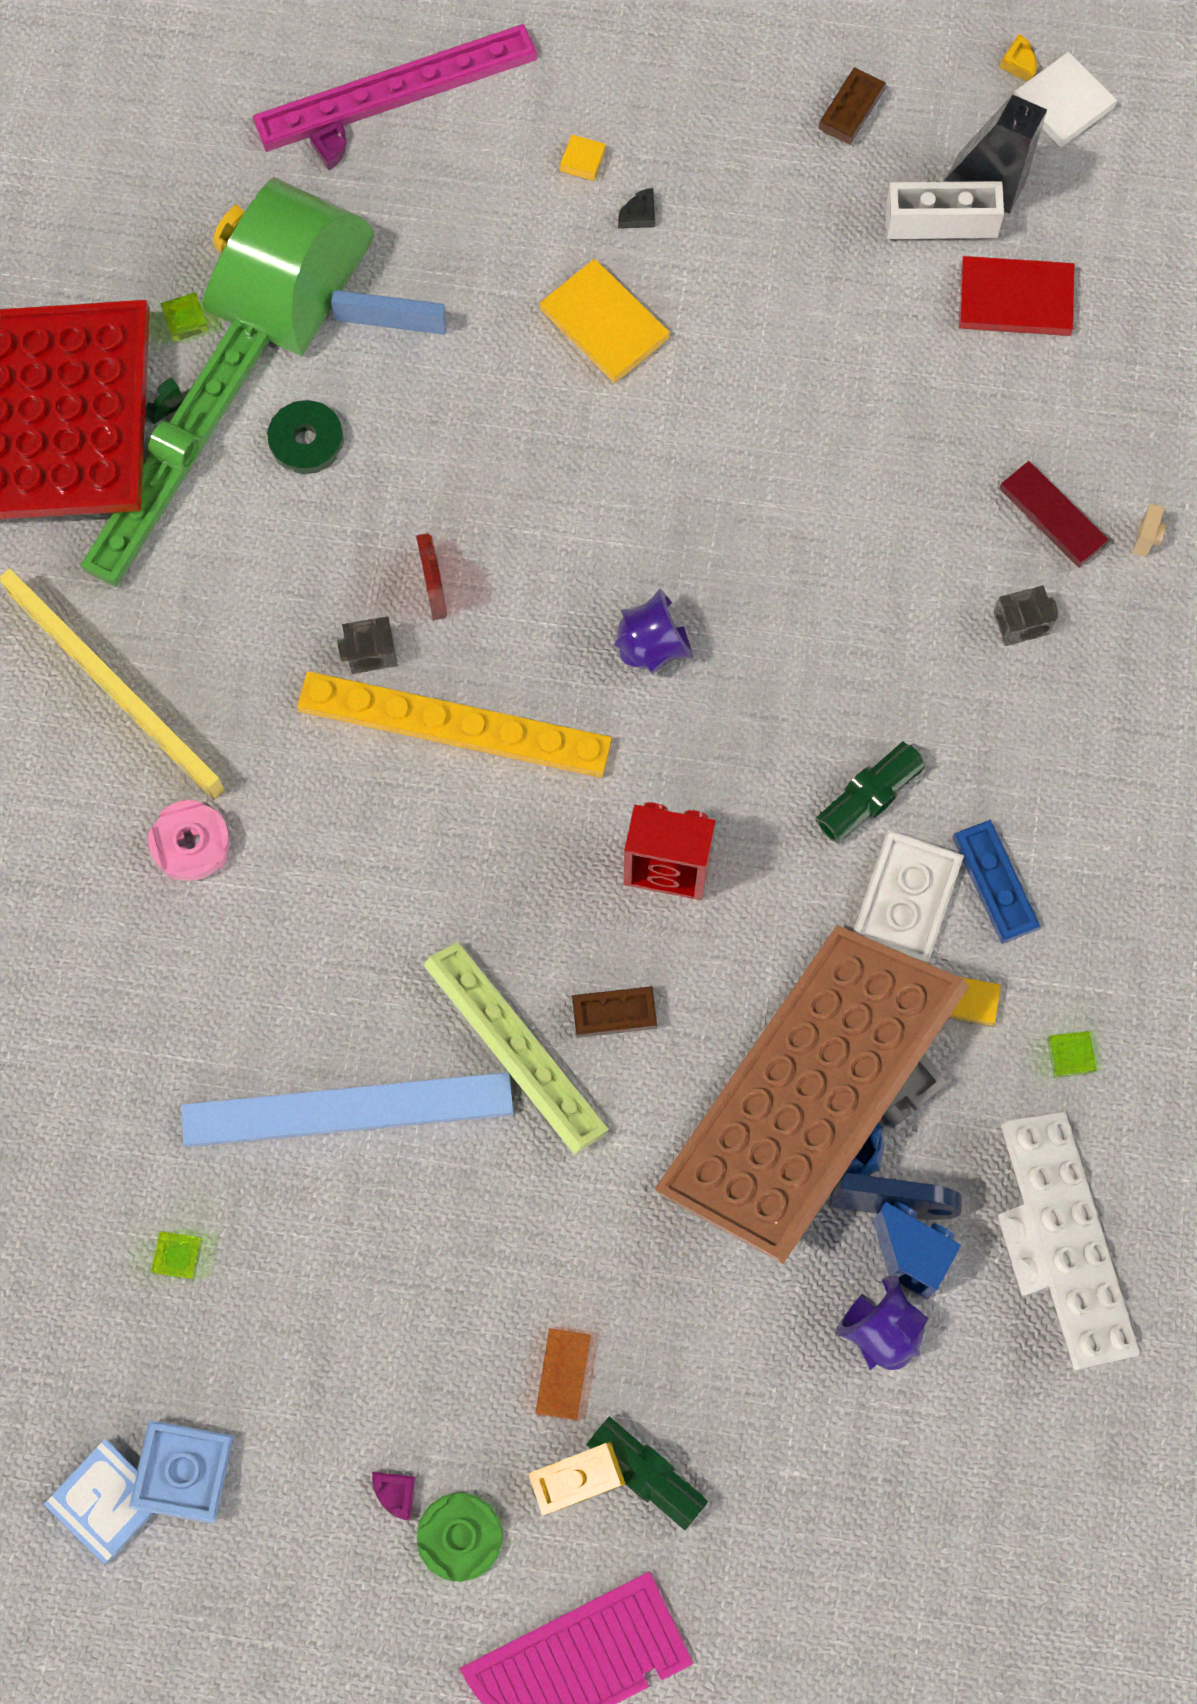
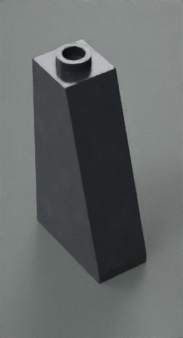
[944,94,1047,214]

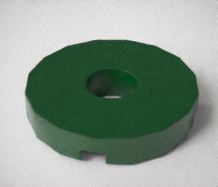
[267,400,344,474]

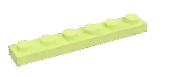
[424,942,609,1155]

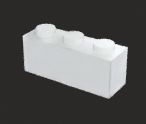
[885,181,1004,239]

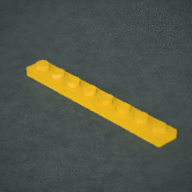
[297,671,612,778]

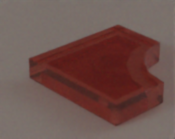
[416,533,447,621]

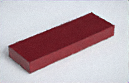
[999,460,1109,568]

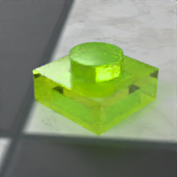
[160,292,209,342]
[1047,1031,1097,1079]
[151,1231,203,1281]

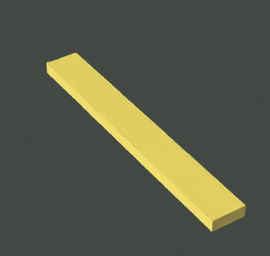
[0,568,225,799]

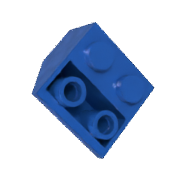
[873,1202,961,1300]

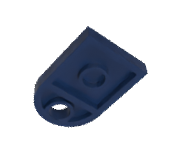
[829,1173,962,1220]

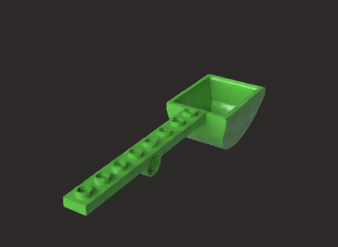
[80,177,374,588]

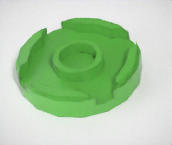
[417,1493,503,1582]

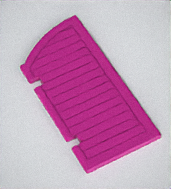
[459,1571,693,1704]

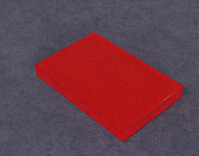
[959,256,1075,336]

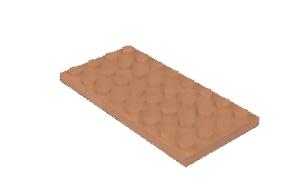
[655,925,969,1264]

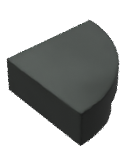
[618,188,655,229]

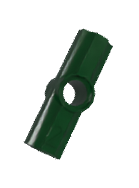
[815,741,926,845]
[586,1416,709,1531]

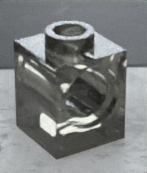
[993,585,1058,646]
[337,616,398,674]

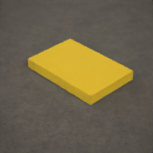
[539,258,670,384]

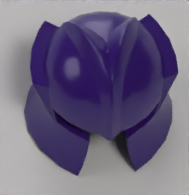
[614,588,693,675]
[836,1276,928,1370]

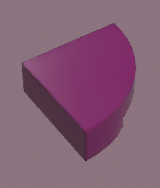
[309,120,347,170]
[372,1472,416,1521]

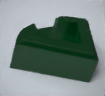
[146,377,183,424]

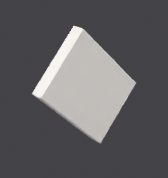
[853,830,964,963]

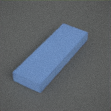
[331,290,447,335]

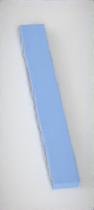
[181,1072,514,1148]

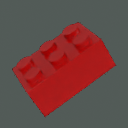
[623,802,716,901]

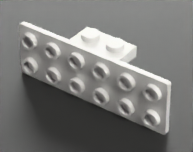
[998,1112,1139,1370]

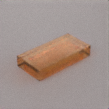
[535,1328,591,1421]

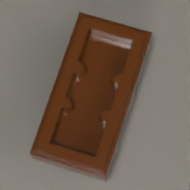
[818,67,886,145]
[572,986,658,1038]

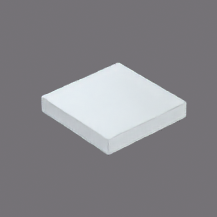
[1014,52,1117,147]

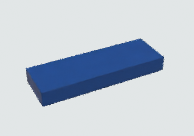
[952,819,1040,945]

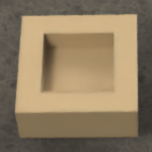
[1132,503,1167,557]

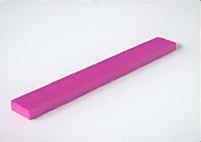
[252,24,537,152]

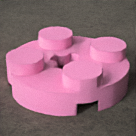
[148,800,230,881]

